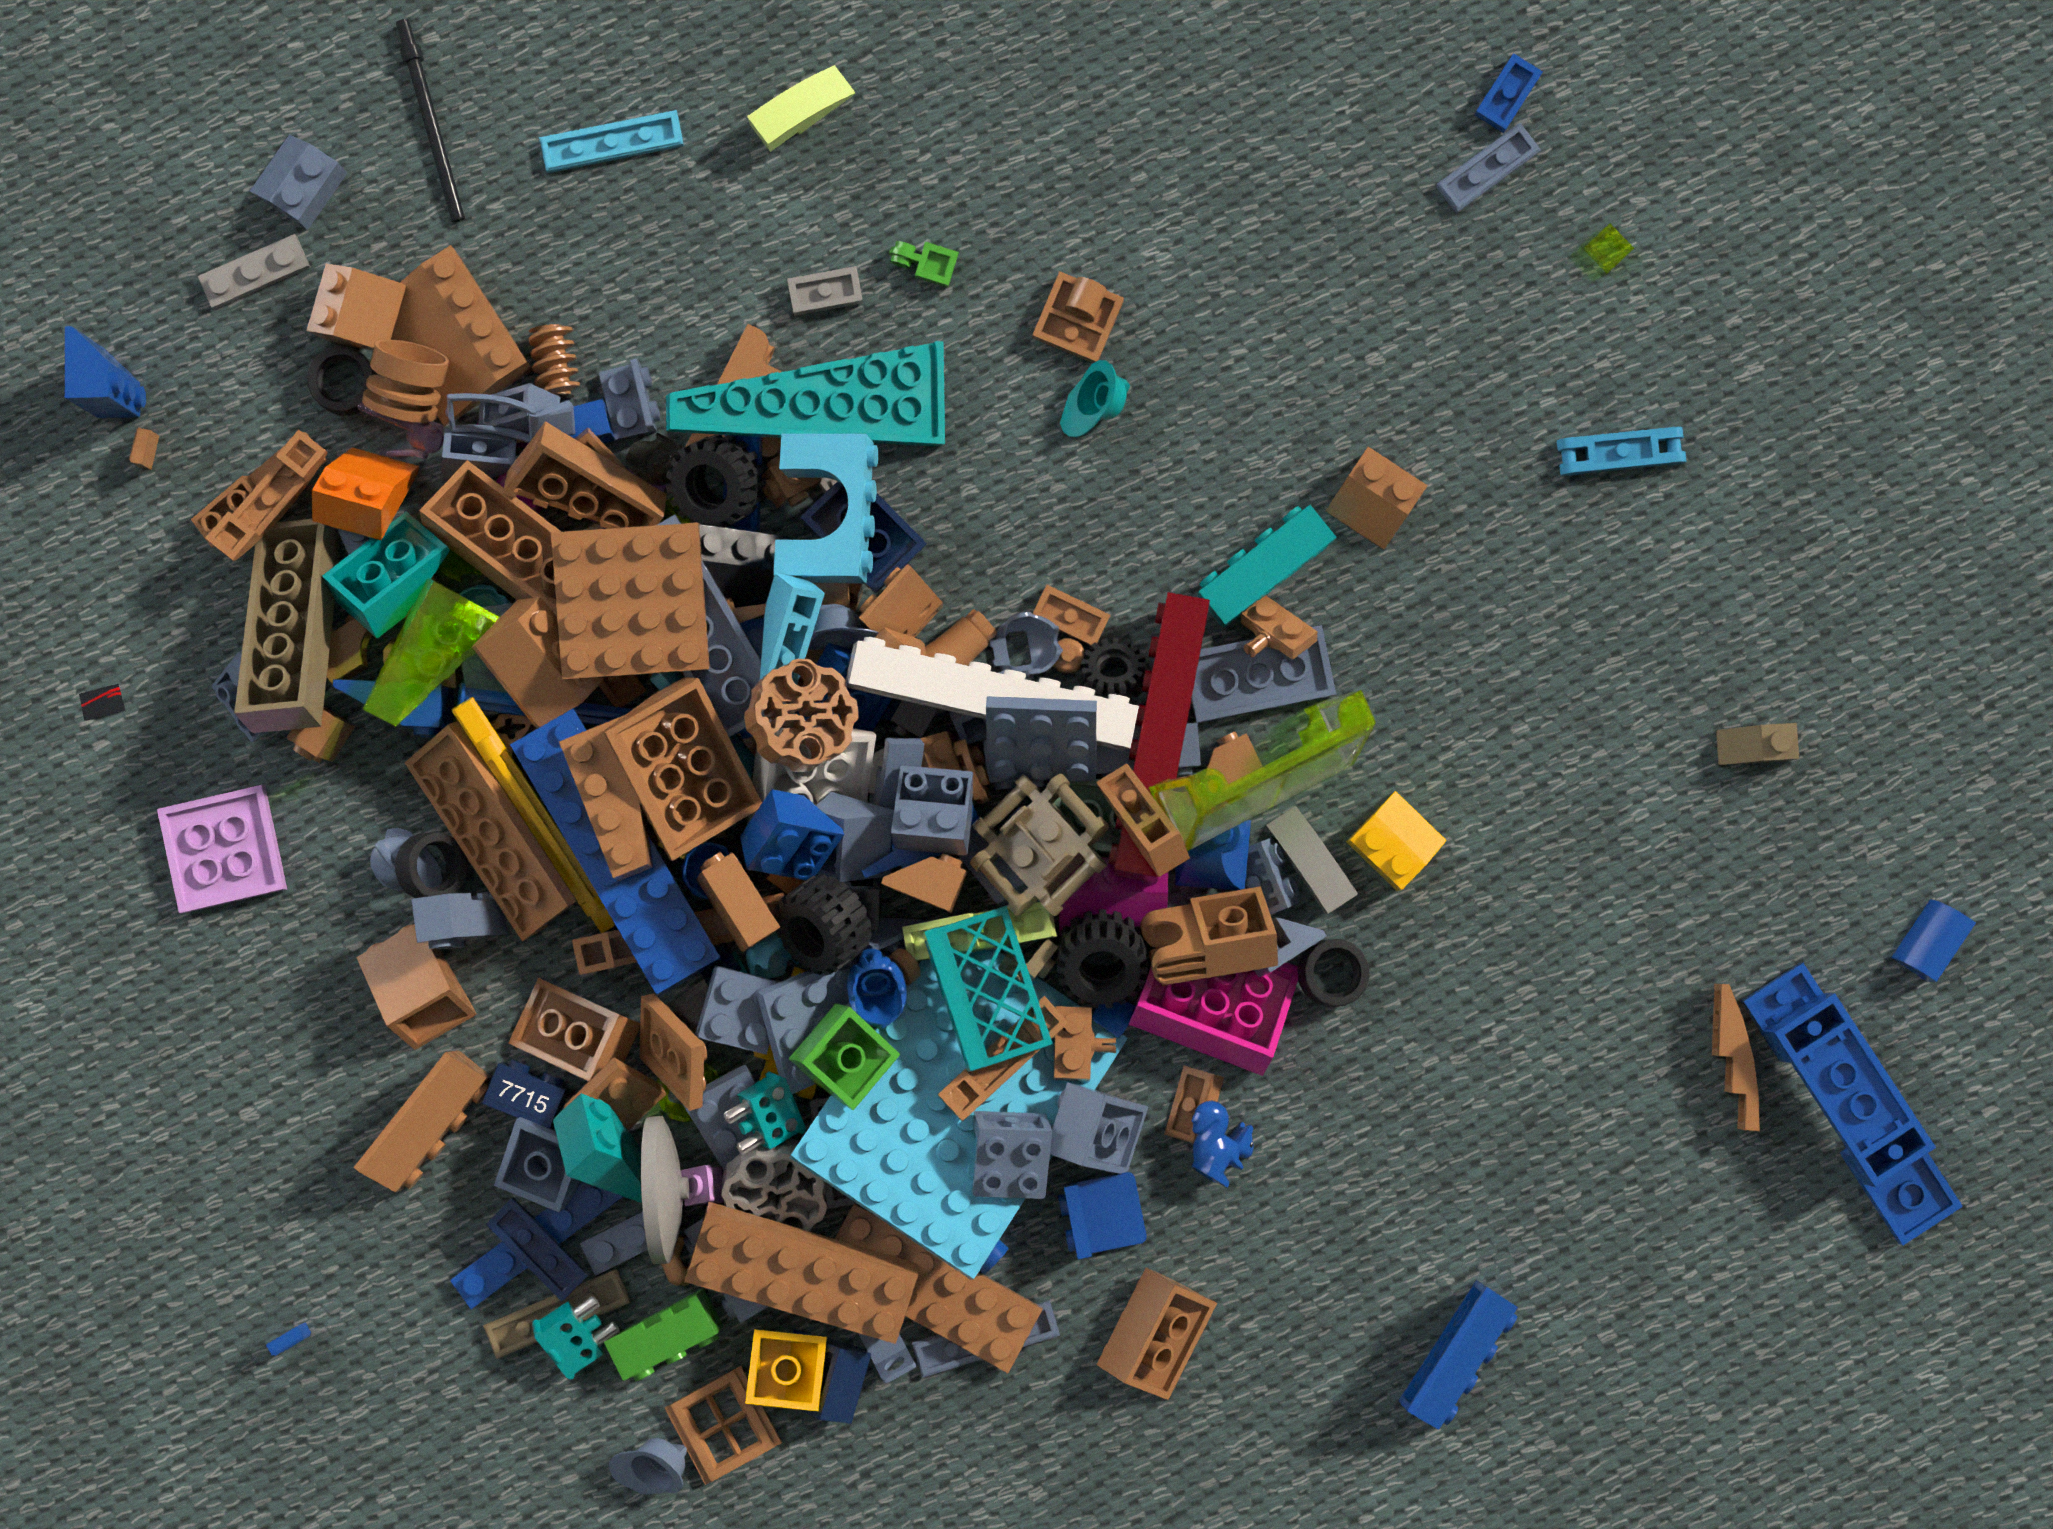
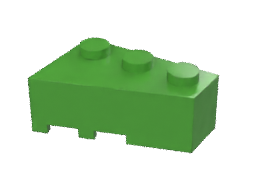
[604,1288,724,1382]

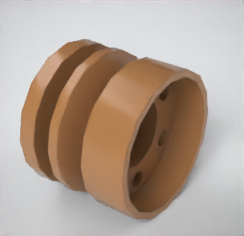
[362,339,449,423]

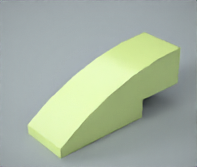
[747,65,855,152]

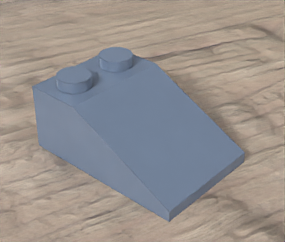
[1050,1082,1148,1174]

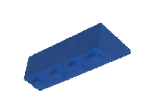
[1398,1280,1518,1430]

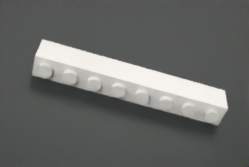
[846,637,1139,751]

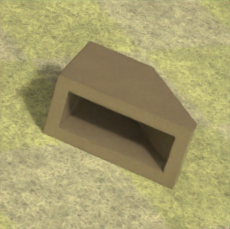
[1716,723,1799,765]

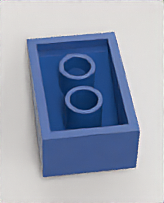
[333,679,455,739]

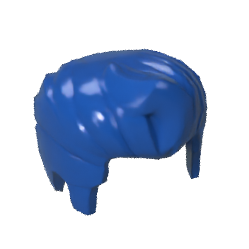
[847,949,907,1029]

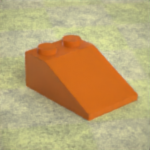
[312,447,419,540]

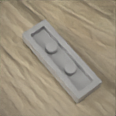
[198,234,311,310]

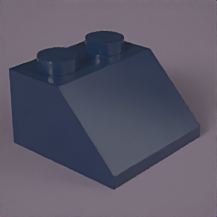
[793,1328,871,1424]

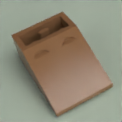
[859,564,943,638]

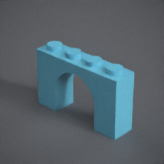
[773,434,878,583]

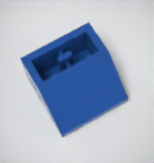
[740,789,844,880]

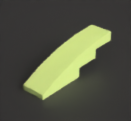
[902,902,1057,961]

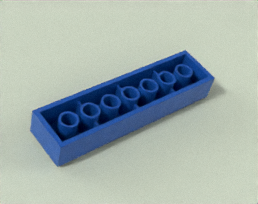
[510,708,721,997]

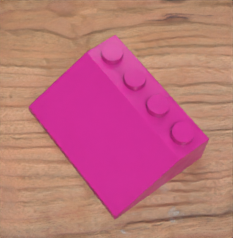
[1129,947,1298,1076]

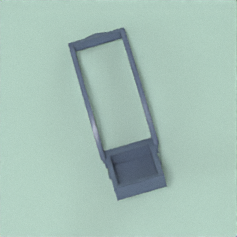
[445,393,575,443]

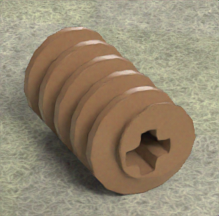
[528,324,580,400]

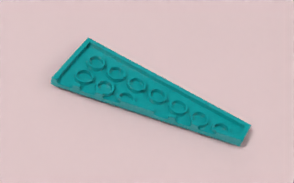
[666,341,945,447]

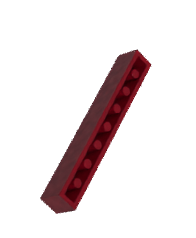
[1108,592,1210,884]

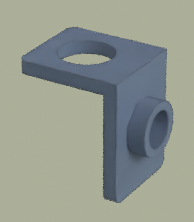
[858,1333,916,1384]

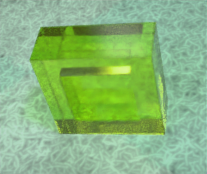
[1583,223,1634,274]

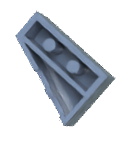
[411,892,508,950]

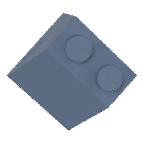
[250,134,347,230]

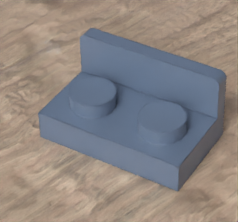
[599,359,661,442]
[1245,837,1299,915]

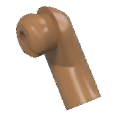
[661,1235,690,1286]

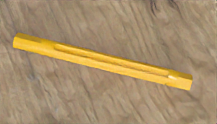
[451,697,615,933]

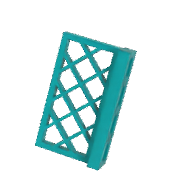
[922,906,1053,1073]

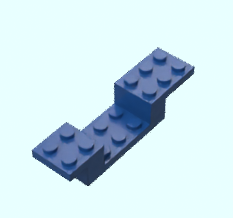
[1740,963,1963,1245]

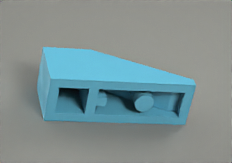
[760,573,825,685]

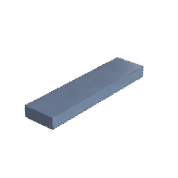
[912,1300,1060,1378]

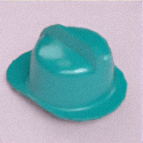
[1060,360,1130,437]

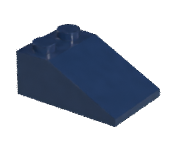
[801,481,927,594]

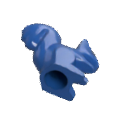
[1191,1101,1254,1188]

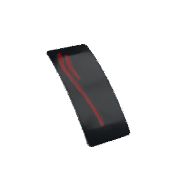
[79,684,126,721]

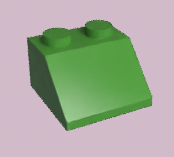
[789,1003,901,1111]

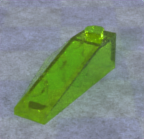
[362,578,498,726]

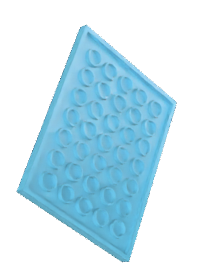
[789,949,1128,1280]

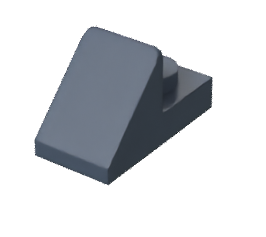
[1254,918,1327,978]

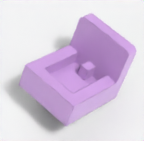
[681,1165,724,1206]

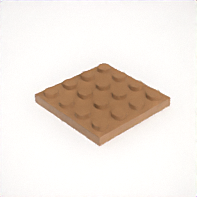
[551,523,710,679]

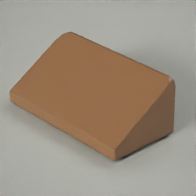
[1164,1066,1224,1144]

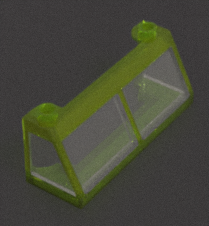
[1148,690,1376,851]

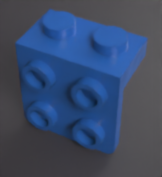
[1058,1172,1147,1259]

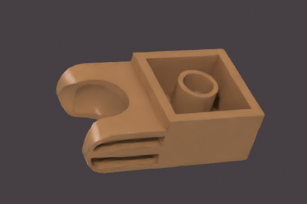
[1140,886,1278,984]

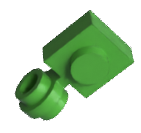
[889,241,959,288]

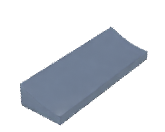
[657,515,787,737]

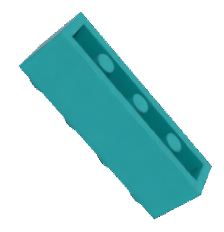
[1197,505,1337,628]

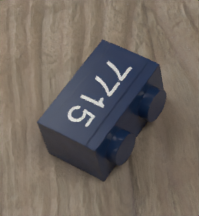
[482,1059,570,1129]

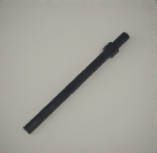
[396,19,465,222]

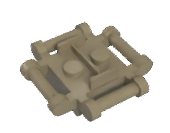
[970,774,1109,916]

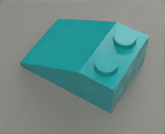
[322,511,450,638]
[553,1093,642,1203]

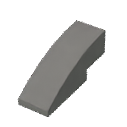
[1266,806,1358,914]

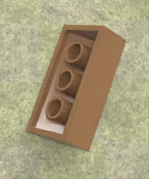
[353,1050,492,1192]

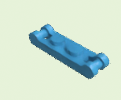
[1557,427,1687,476]

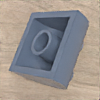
[494,1117,580,1213]

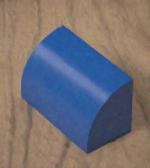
[1891,899,1976,982]

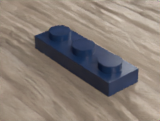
[486,1197,590,1302]

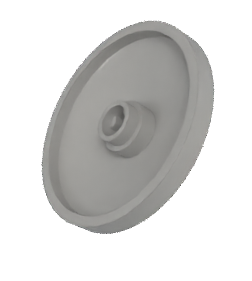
[641,1116,689,1264]

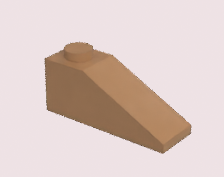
[1096,764,1190,877]

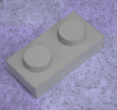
[787,266,863,316]

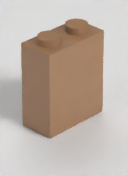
[696,852,780,953]

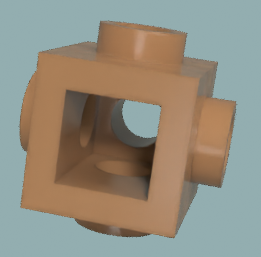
[761,456,822,509]

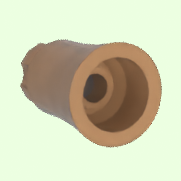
[925,609,997,666]

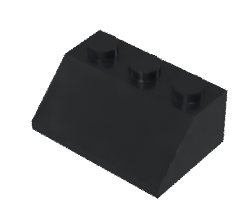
[699,524,793,608]

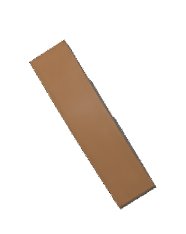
[1712,984,1760,1131]

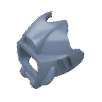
[989,612,1063,679]

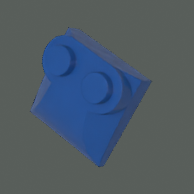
[1174,814,1251,891]

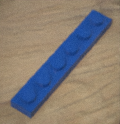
[450,1182,624,1309]

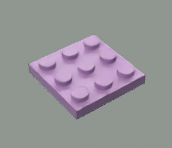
[157,785,287,914]

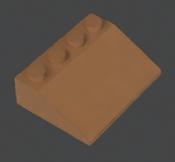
[391,245,533,427]
[603,677,762,861]

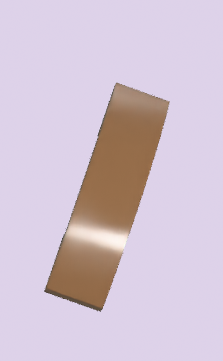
[205,430,328,561]
[938,996,1069,1122]

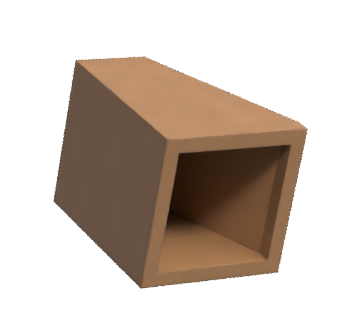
[356,924,477,1050]

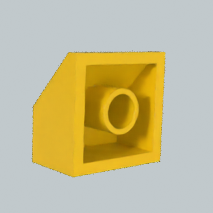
[1346,791,1447,891]
[745,1329,827,1411]

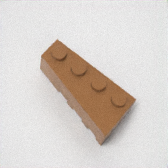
[503,421,667,529]
[559,715,653,881]

